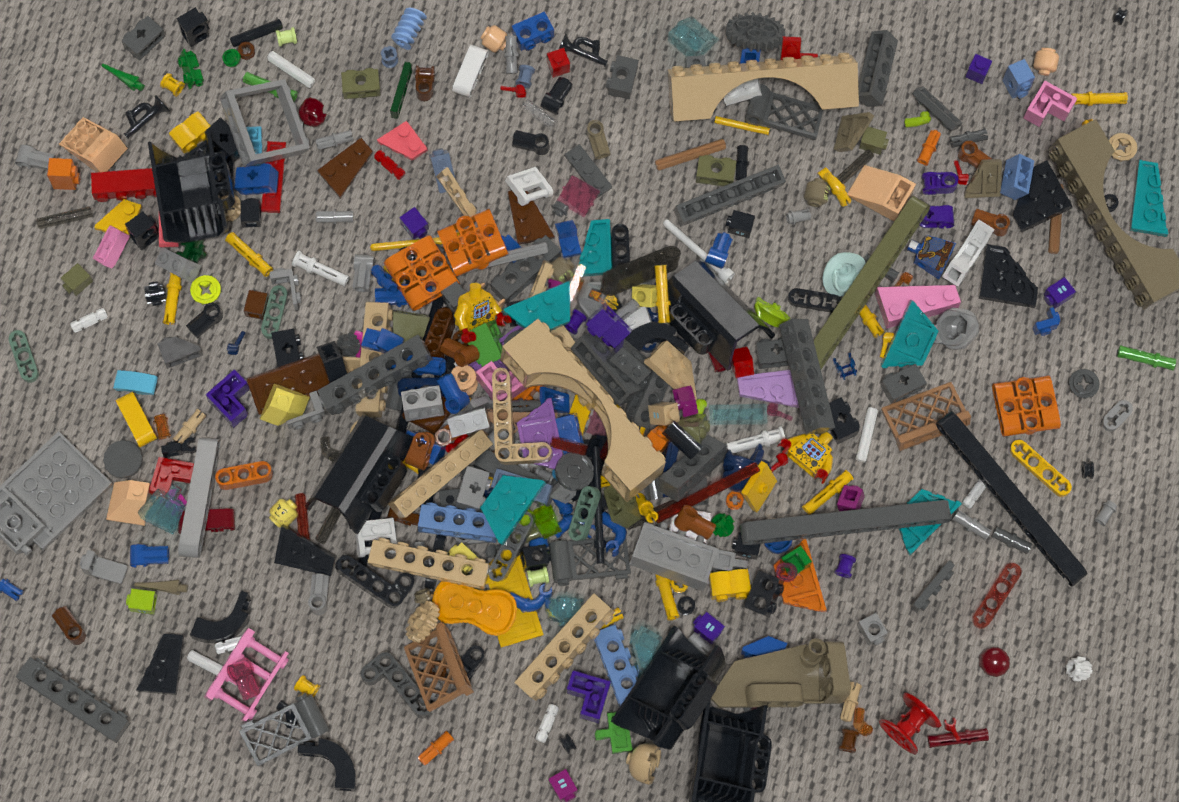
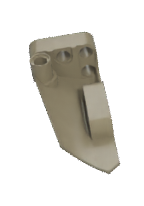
[711,638,851,708]

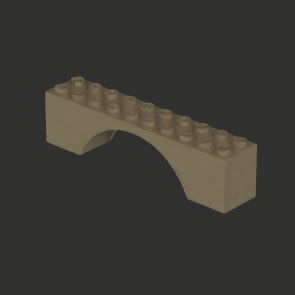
[1048,119,1179,310]

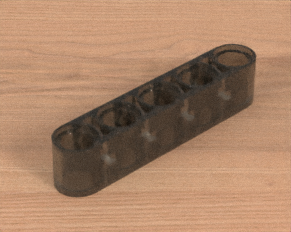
[600,246,681,296]

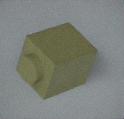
[859,126,889,155]
[61,263,93,296]

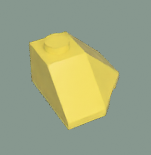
[260,383,310,426]

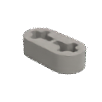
[1102,400,1133,432]

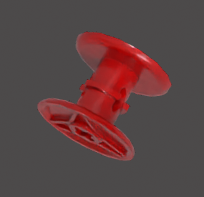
[879,692,942,755]

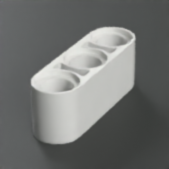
[452,44,489,98]

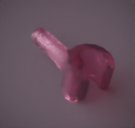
[767,403,793,421]

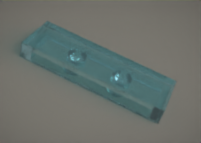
[709,404,768,425]

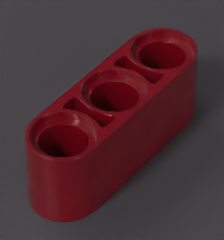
[178,508,235,534]

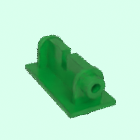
[178,49,204,90]

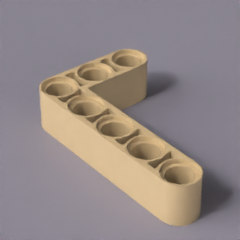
[492,367,553,465]

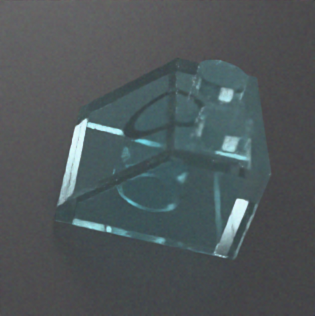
[668,16,719,56]
[629,626,662,678]

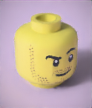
[269,499,298,528]

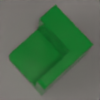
[780,546,812,578]

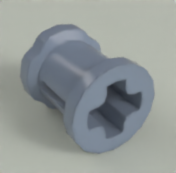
[381,46,398,68]
[515,65,535,89]

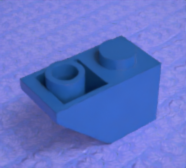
[741,636,787,659]

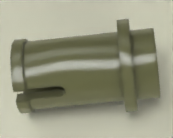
[515,527,541,544]

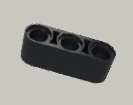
[611,224,630,281]

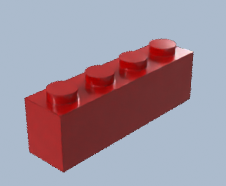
[91,168,157,202]

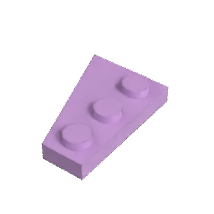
[737,370,799,408]

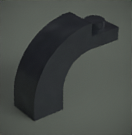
[625,323,689,355]
[190,591,252,644]
[297,738,357,792]

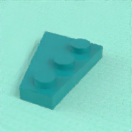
[575,219,613,277]

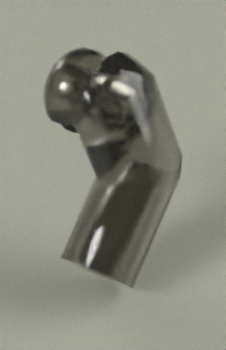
[320,437,339,462]

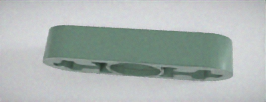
[261,285,288,339]
[8,330,39,383]
[568,486,600,541]

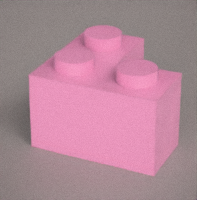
[1024,81,1077,127]
[476,361,529,401]

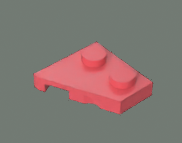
[377,121,428,161]

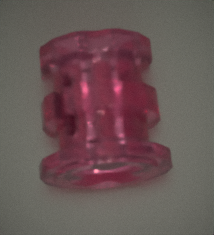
[776,563,798,582]

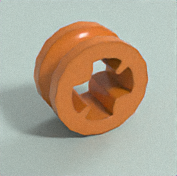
[726,491,744,510]

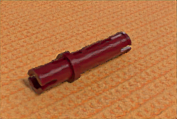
[927,728,989,748]

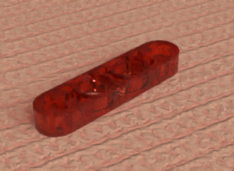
[972,563,1022,629]

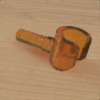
[893,272,913,287]

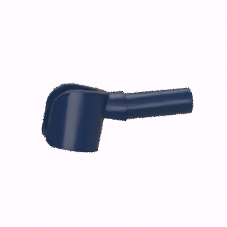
[227,331,246,355]

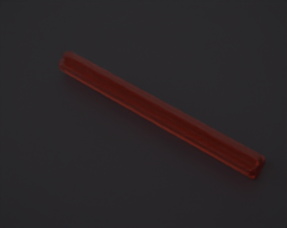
[656,463,760,523]

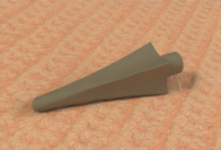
[134,580,188,595]

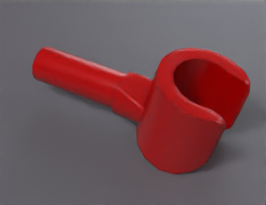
[500,85,526,98]
[954,160,969,185]
[771,453,788,472]
[944,718,960,741]

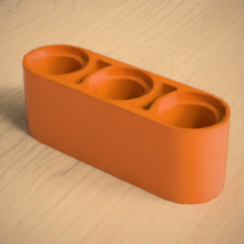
[215,461,273,490]

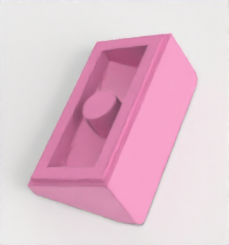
[93,225,130,269]

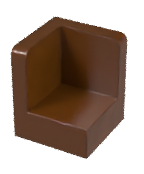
[244,290,269,320]

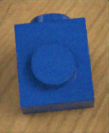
[1032,307,1060,336]

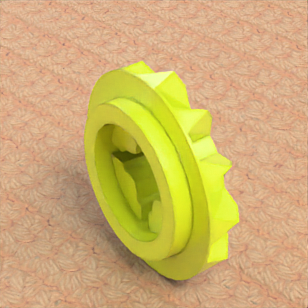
[190,275,221,305]

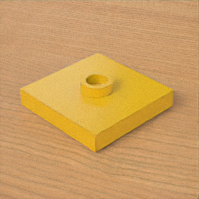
[741,461,777,513]

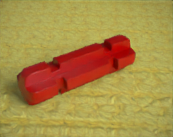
[374,150,405,180]

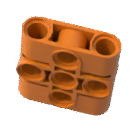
[437,209,509,277]
[384,236,460,311]
[992,376,1061,437]

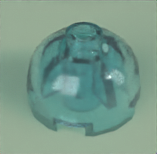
[545,597,584,626]

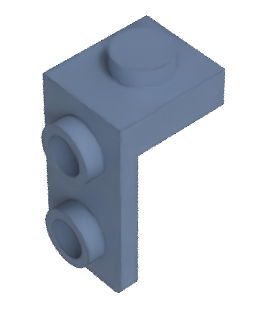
[429,148,455,193]

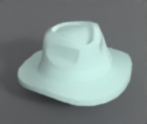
[822,252,866,297]

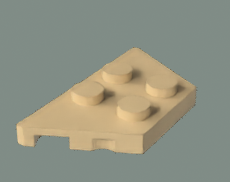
[644,341,697,400]

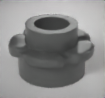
[551,201,569,217]

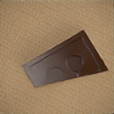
[317,138,373,199]
[508,191,555,245]

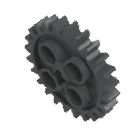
[726,12,786,52]

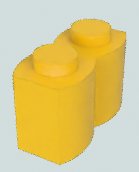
[169,111,211,154]
[708,569,751,602]

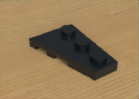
[274,525,336,577]
[136,633,184,695]

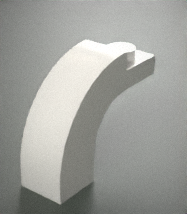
[942,220,995,286]

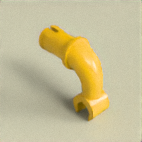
[817,167,852,207]

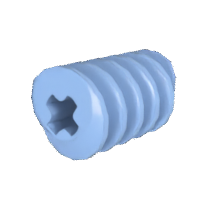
[391,8,427,50]

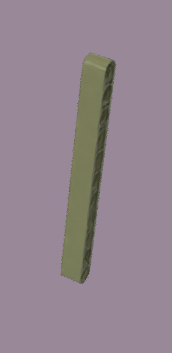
[813,196,930,369]

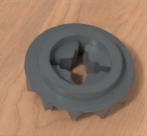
[1069,369,1100,399]

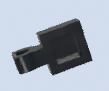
[161,437,196,458]

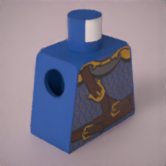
[907,236,956,279]

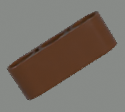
[425,307,455,358]

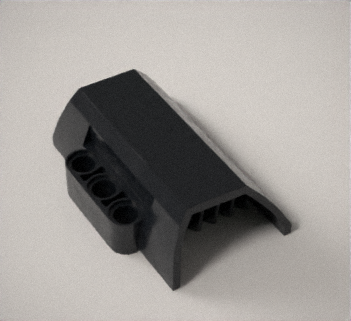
[148,129,235,243]
[667,259,775,371]
[305,413,413,535]
[611,626,726,750]
[689,699,772,802]

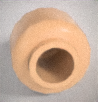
[480,25,507,53]
[1033,48,1059,76]

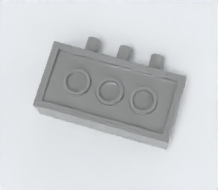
[629,522,718,591]

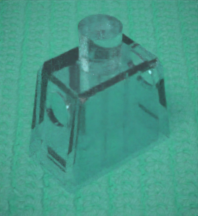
[138,484,185,534]

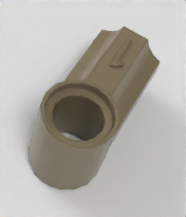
[586,120,611,159]

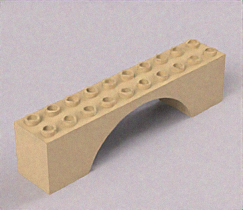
[668,53,859,121]
[500,319,666,502]

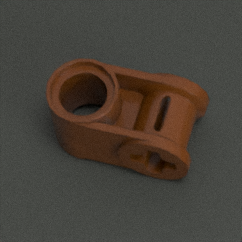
[415,65,435,102]

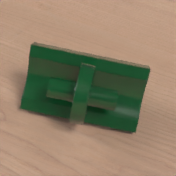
[175,240,207,263]

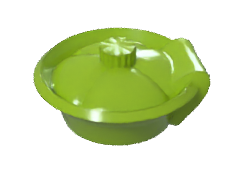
[754,297,790,328]

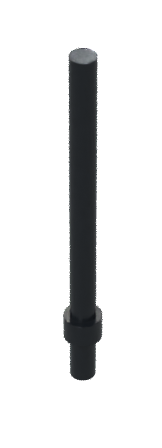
[592,446,606,564]

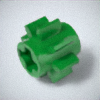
[711,513,735,537]

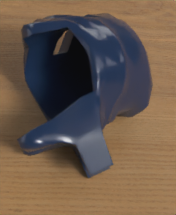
[722,444,772,493]

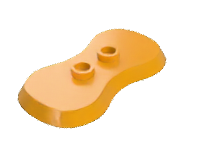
[432,581,517,636]

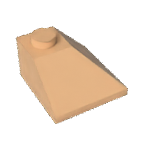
[106,480,151,526]

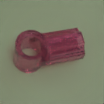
[227,657,260,701]

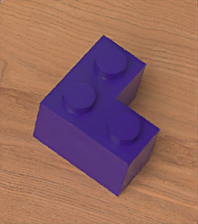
[586,302,632,348]
[205,369,250,428]
[567,670,611,724]

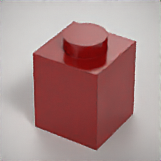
[547,48,570,78]
[731,347,754,378]

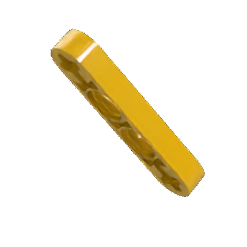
[1010,440,1072,497]

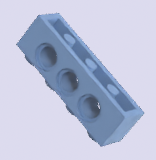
[418,503,497,543]
[594,625,638,707]

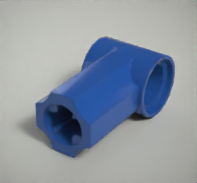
[705,232,733,269]
[436,373,470,414]
[130,544,169,567]

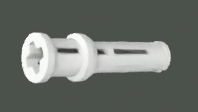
[292,251,349,287]
[726,426,785,454]

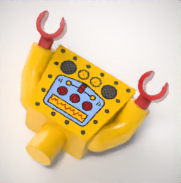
[454,283,511,343]
[777,432,833,484]

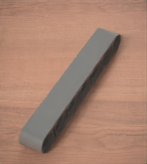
[178,438,220,558]

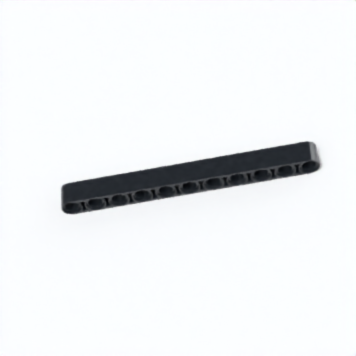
[936,411,1088,587]

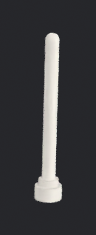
[663,220,735,284]

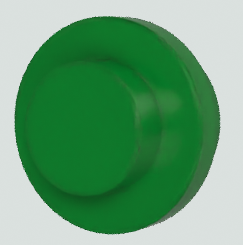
[222,49,241,67]

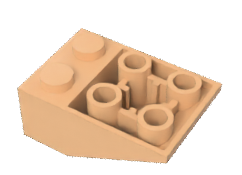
[59,117,128,172]
[847,165,916,221]

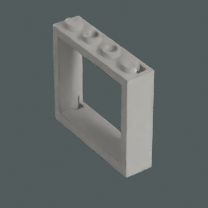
[219,79,310,167]

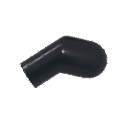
[276,700,298,729]

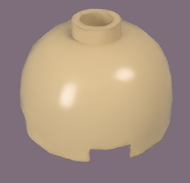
[626,743,661,785]

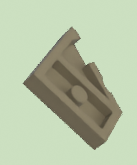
[834,112,874,152]
[964,159,1002,198]

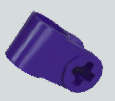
[922,172,958,195]
[920,205,955,229]

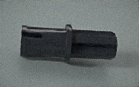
[736,145,749,181]

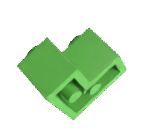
[468,320,503,367]

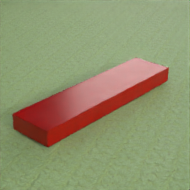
[261,141,286,213]

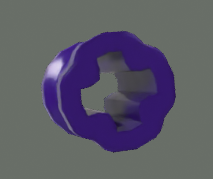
[564,309,587,335]
[834,554,856,579]

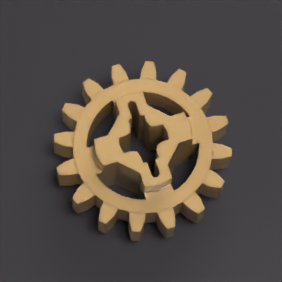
[406,601,440,643]

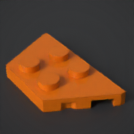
[773,539,827,612]

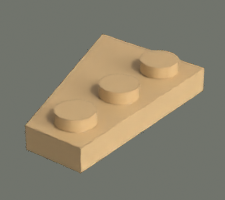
[436,167,477,217]

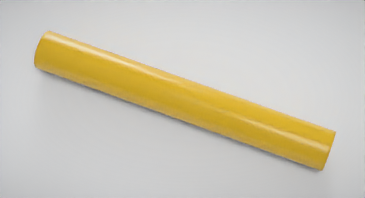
[714,116,770,135]

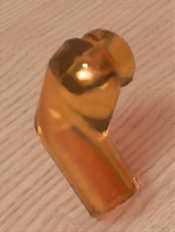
[853,708,873,736]

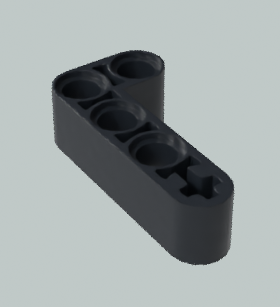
[335,555,414,608]

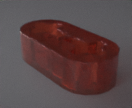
[550,436,588,455]

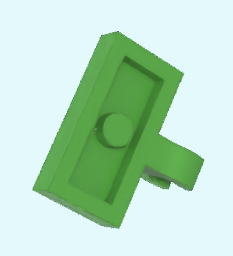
[595,712,632,754]

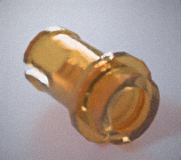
[153,414,171,440]

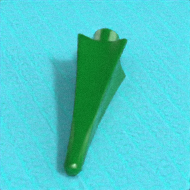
[101,63,145,91]

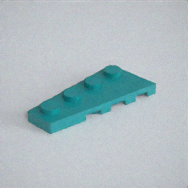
[1130,160,1168,237]

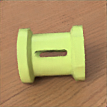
[276,27,297,47]
[527,566,549,587]

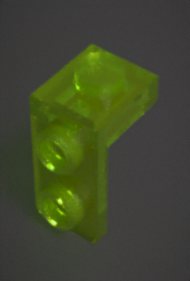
[533,504,562,540]

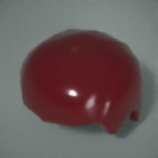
[298,97,327,127]
[978,647,1010,677]

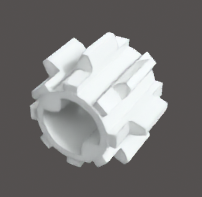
[1066,656,1092,682]

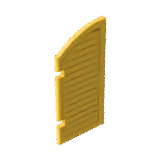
[485,550,544,648]

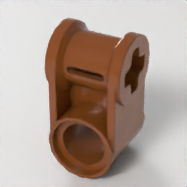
[405,432,435,471]

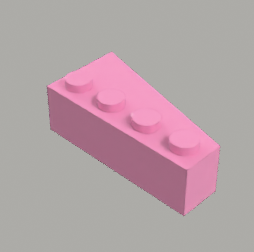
[875,285,961,329]

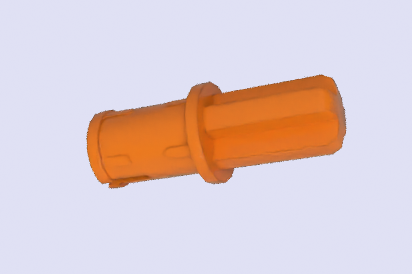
[917,130,941,166]
[418,731,454,766]

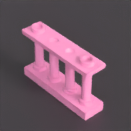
[204,628,289,722]

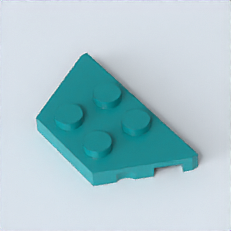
[502,281,570,331]
[881,299,939,368]
[480,475,546,545]
[899,489,962,556]

